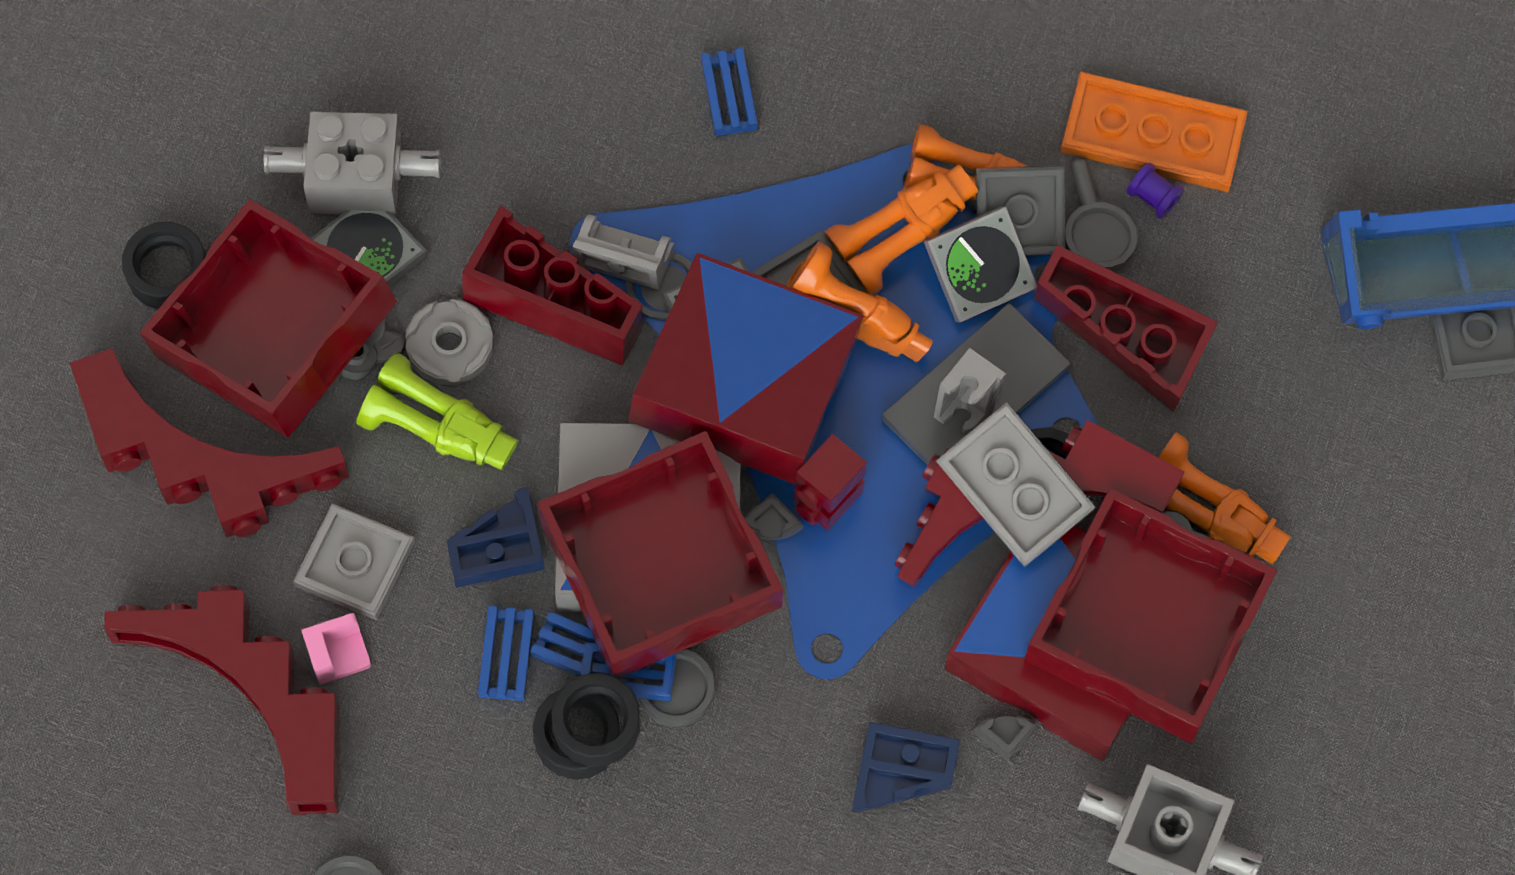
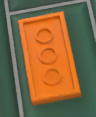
[1060,71,1248,192]

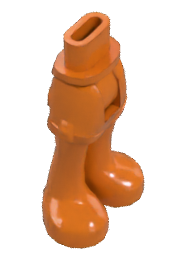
[903,124,1028,201]
[824,164,979,296]
[785,241,933,363]
[1159,432,1291,565]

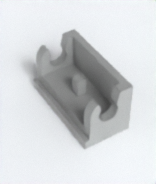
[573,214,675,290]
[934,348,1006,433]

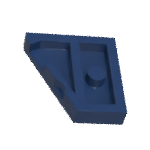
[446,487,545,588]
[852,722,960,813]

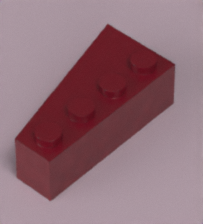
[462,205,643,366]
[1033,245,1218,412]

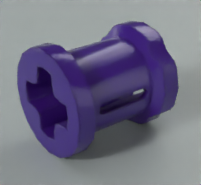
[1126,163,1184,219]

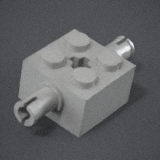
[264,112,441,216]
[1077,764,1263,875]

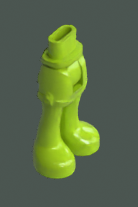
[356,352,519,471]

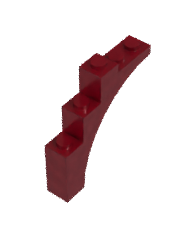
[70,348,349,538]
[894,420,1185,588]
[104,585,339,815]

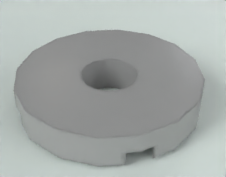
[405,299,494,385]

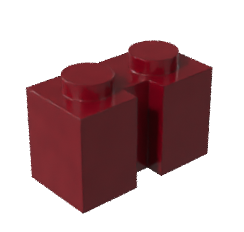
[794,434,867,531]

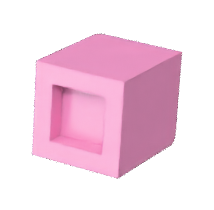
[301,613,371,685]

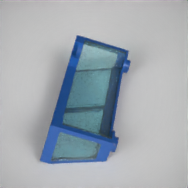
[1321,203,1515,329]

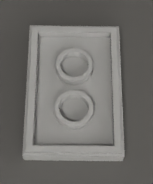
[936,402,1096,567]

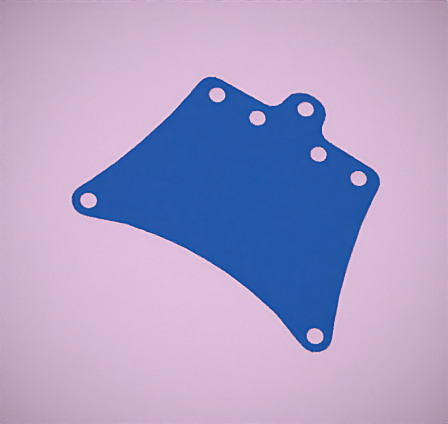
[570,144,1099,680]

